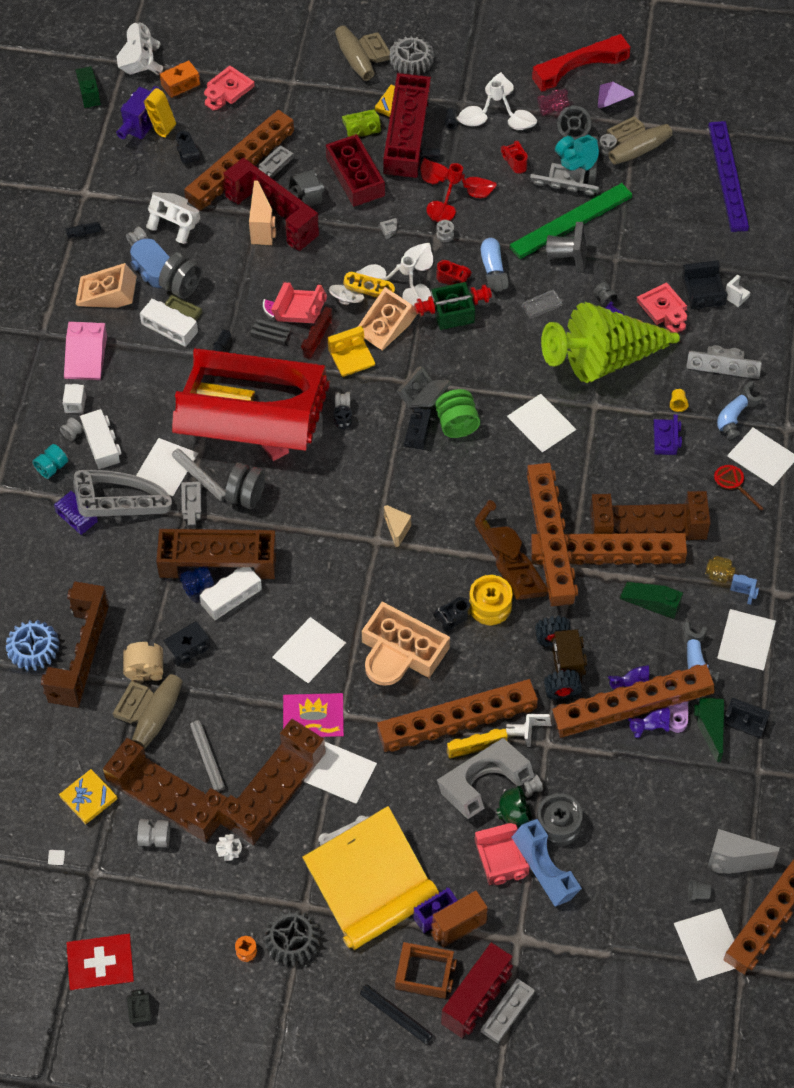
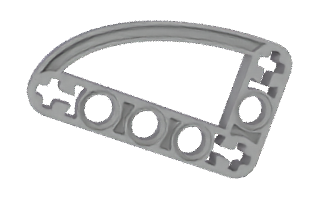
[73,470,172,517]

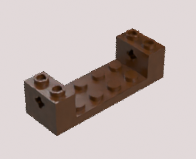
[590,491,710,540]
[156,529,277,579]
[41,581,109,708]
[218,719,326,845]
[103,738,228,843]

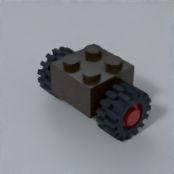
[535,616,587,701]

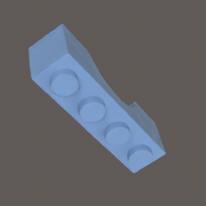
[511,819,582,907]

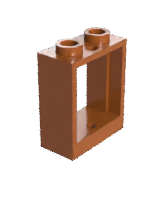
[431,891,488,948]
[395,942,457,999]

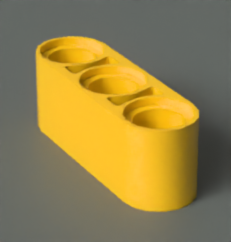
[144,88,176,137]

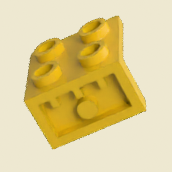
[328,326,375,377]

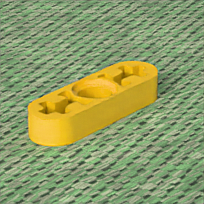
[343,272,395,297]

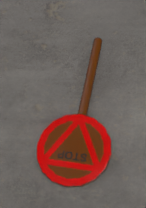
[714,465,763,511]

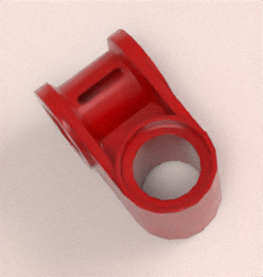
[501,141,528,174]
[436,260,472,285]

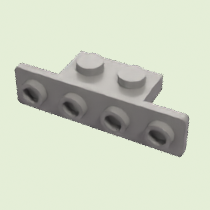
[530,163,599,195]
[686,345,762,379]

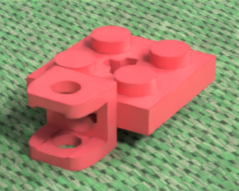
[204,66,255,111]
[637,283,687,333]

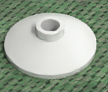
[329,285,364,305]

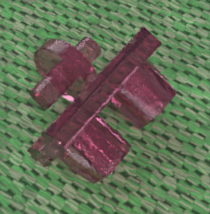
[537,89,569,115]

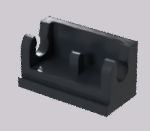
[404,408,431,450]
[724,697,770,739]

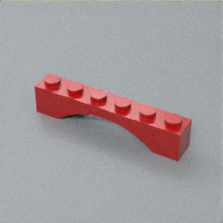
[532,34,631,92]

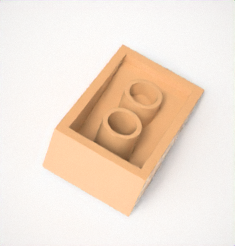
[249,181,277,245]
[76,263,137,308]
[358,287,417,351]

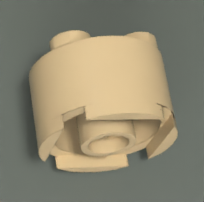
[123,642,163,684]

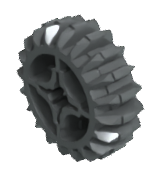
[263,908,320,966]

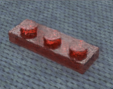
[301,306,333,360]

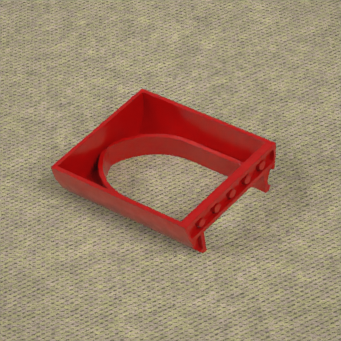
[172,348,330,451]

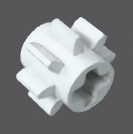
[216,834,242,861]

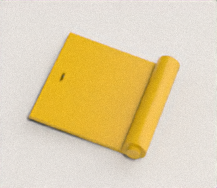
[302,806,439,950]

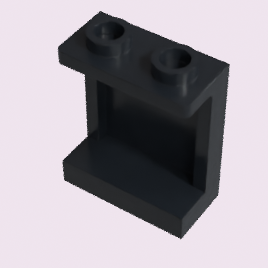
[682,260,728,309]

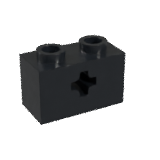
[163,621,210,667]

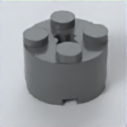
[288,169,324,207]

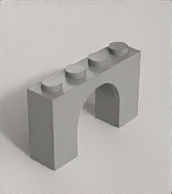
[437,738,534,819]

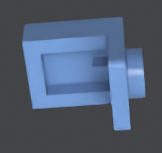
[730,574,759,605]

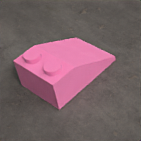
[64,322,107,380]

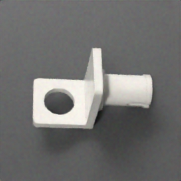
[506,714,552,747]

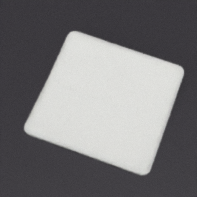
[48,850,65,865]

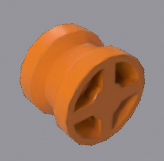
[235,936,257,962]

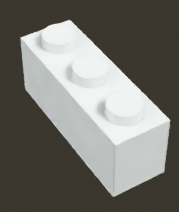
[140,299,198,347]
[80,409,121,469]
[200,567,262,620]

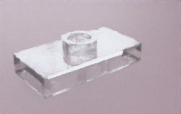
[522,290,562,319]

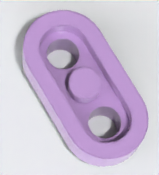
[667,701,688,733]

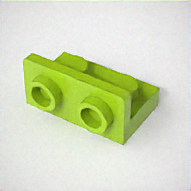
[342,109,381,137]

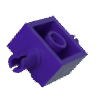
[116,86,162,139]

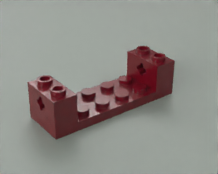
[383,73,431,178]
[223,157,319,251]

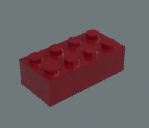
[325,134,385,207]
[441,942,513,1039]

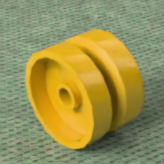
[469,575,513,625]

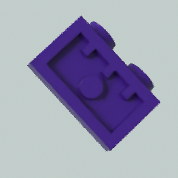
[653,414,682,455]

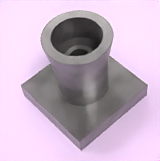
[546,222,587,272]

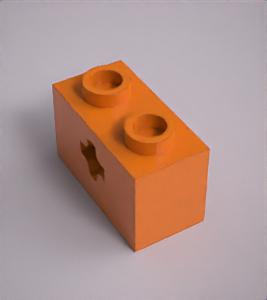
[160,60,200,98]

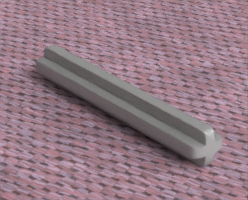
[172,448,225,501]
[190,720,225,792]

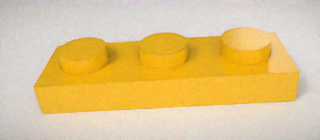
[197,382,255,401]
[447,729,508,759]

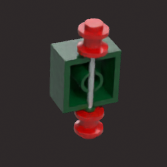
[414,282,492,330]

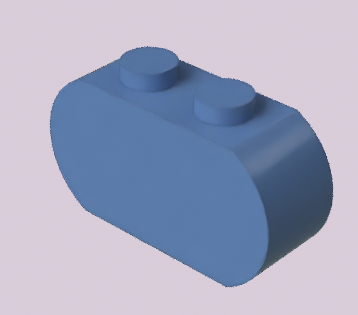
[130,239,170,288]

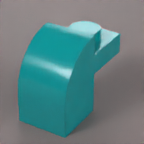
[561,135,599,170]

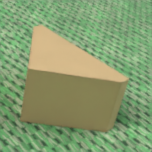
[384,505,411,547]

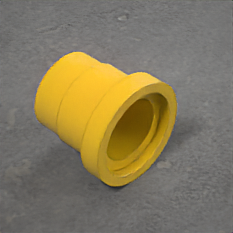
[670,389,688,412]

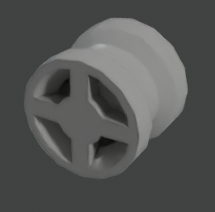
[599,134,617,156]
[436,220,454,242]
[126,227,148,246]
[335,392,351,409]
[60,418,83,441]
[520,772,543,797]

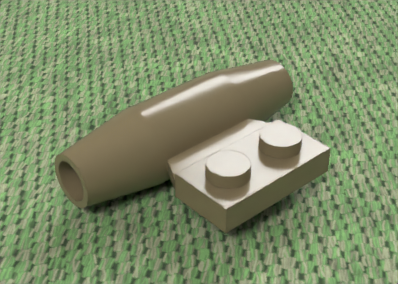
[335,26,390,81]
[607,116,673,164]
[112,674,183,749]

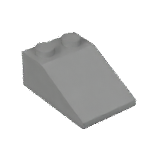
[707,829,780,874]

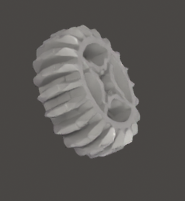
[389,35,434,75]

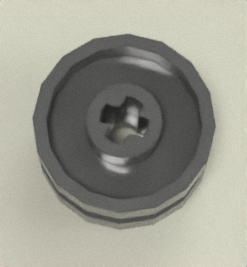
[159,253,203,299]
[225,462,266,510]
[537,794,582,847]

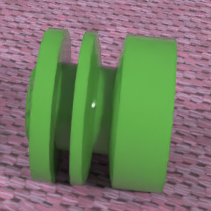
[435,389,480,438]

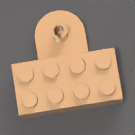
[362,602,450,686]

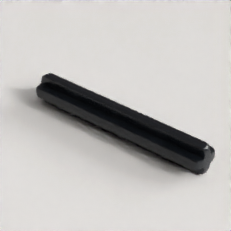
[360,984,432,1044]

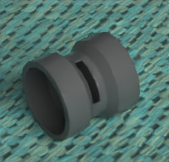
[593,282,618,307]

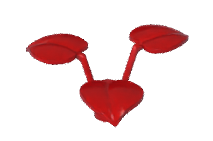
[420,158,497,222]

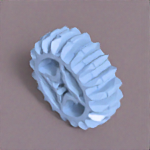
[6,619,60,671]

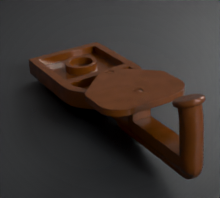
[475,500,548,600]

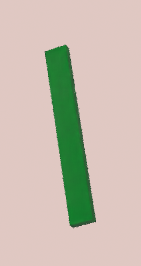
[509,183,632,259]

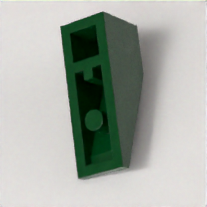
[75,66,101,108]
[620,582,683,619]
[694,697,724,762]

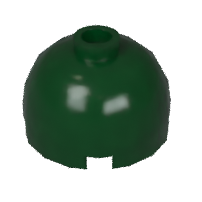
[496,786,533,828]

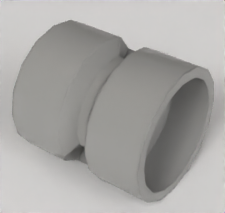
[137,819,170,847]

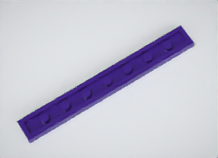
[708,121,749,232]

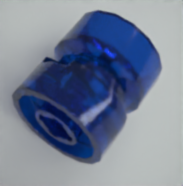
[179,567,214,597]

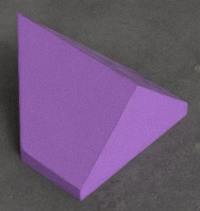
[598,82,634,108]

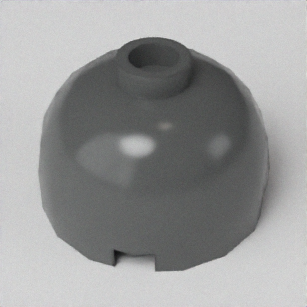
[557,106,591,140]

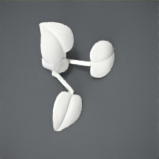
[456,72,537,130]
[356,243,433,306]

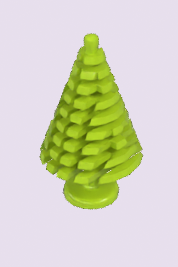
[541,302,680,383]

